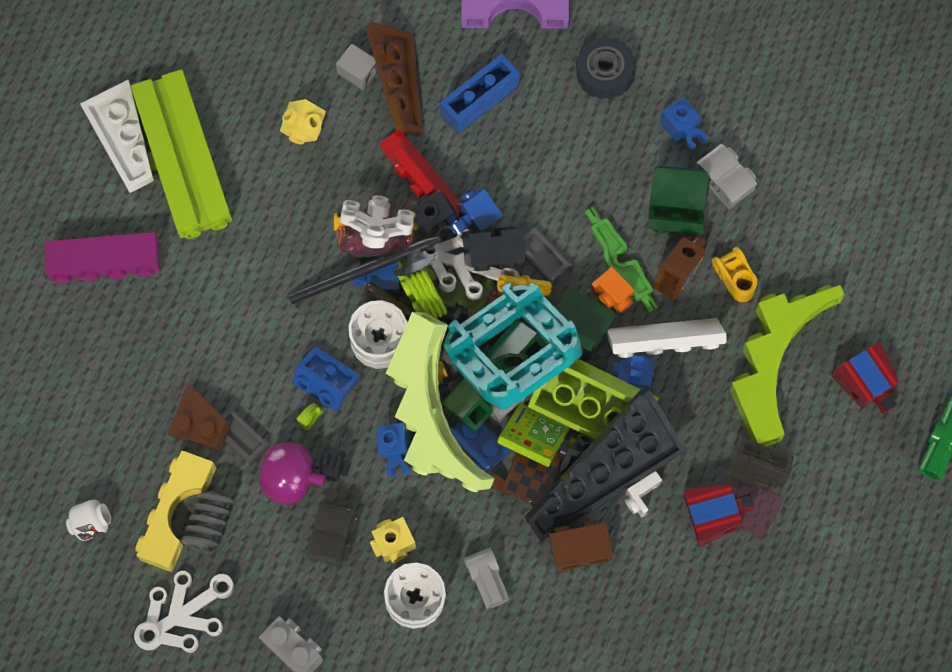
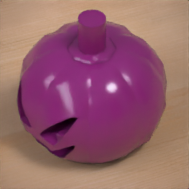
[260,442,326,505]

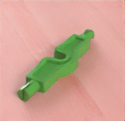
[585,207,659,314]

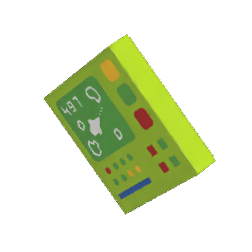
[497,403,570,467]

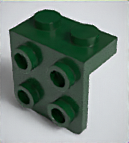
[648,166,709,236]
[556,288,616,361]

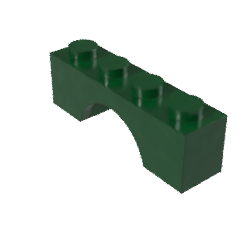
[442,319,547,432]

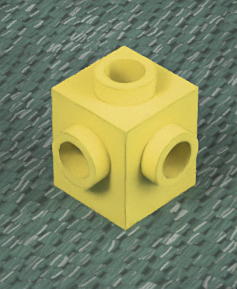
[280,99,326,144]
[370,517,416,563]

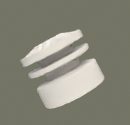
[349,300,407,369]
[384,563,446,629]

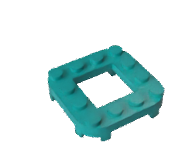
[443,283,582,410]

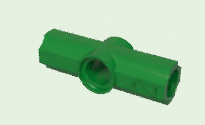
[917,395,952,481]

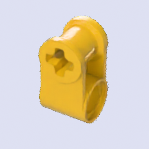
[712,246,757,302]

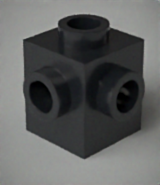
[412,190,460,236]
[558,432,594,473]

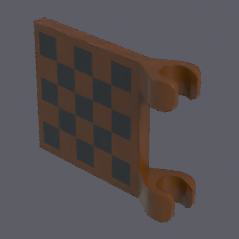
[488,453,564,505]

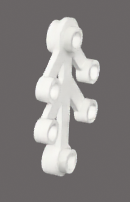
[340,195,414,248]
[422,229,520,301]
[134,571,234,653]

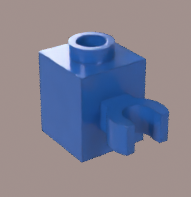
[660,97,707,152]
[450,188,503,234]
[352,258,400,297]
[612,355,655,390]
[377,423,416,478]

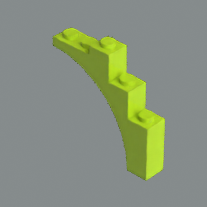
[730,285,845,450]

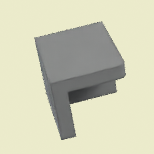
[336,44,378,91]

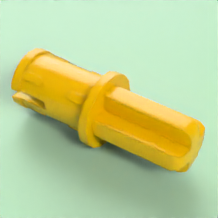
[497,275,552,296]

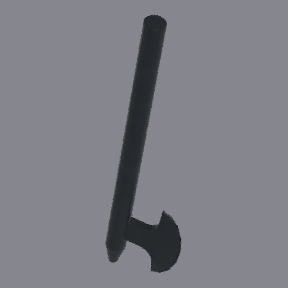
[289,237,441,304]

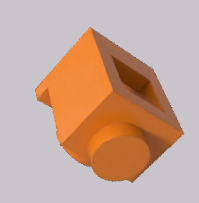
[590,267,634,313]

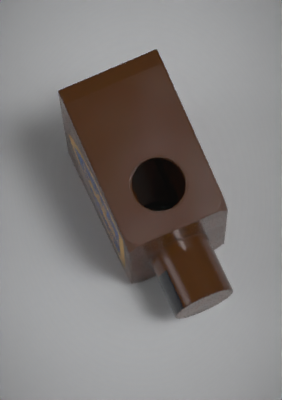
[653,235,707,303]

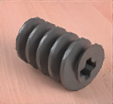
[181,491,234,555]

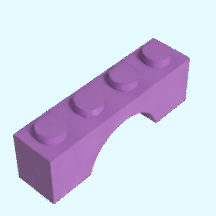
[462,0,569,28]

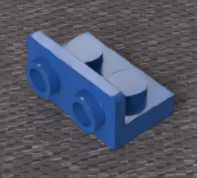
[292,346,361,412]
[450,422,510,473]

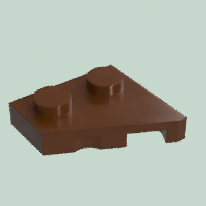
[168,385,230,450]

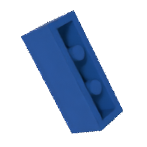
[440,54,520,134]

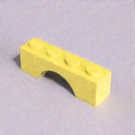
[135,450,216,572]

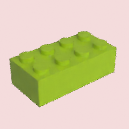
[528,359,659,439]

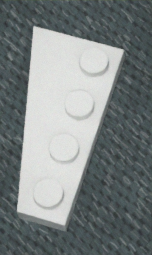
[80,80,154,193]

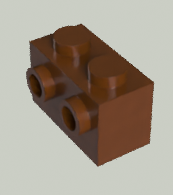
[549,520,614,573]

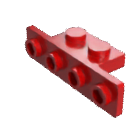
[379,131,461,215]

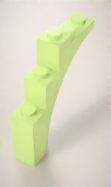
[385,312,494,492]

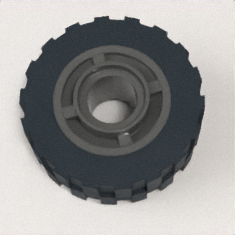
[576,37,635,100]

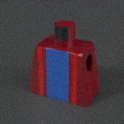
[831,342,899,415]
[683,484,755,547]

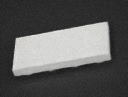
[607,318,726,357]

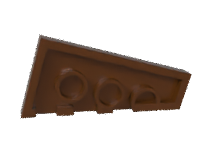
[365,22,423,135]

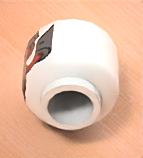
[66,500,111,541]

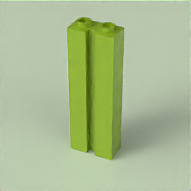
[130,69,233,239]

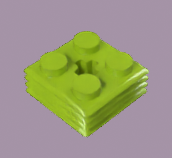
[394,258,447,319]

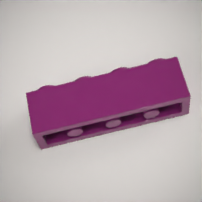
[45,233,160,284]

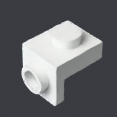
[625,471,662,518]

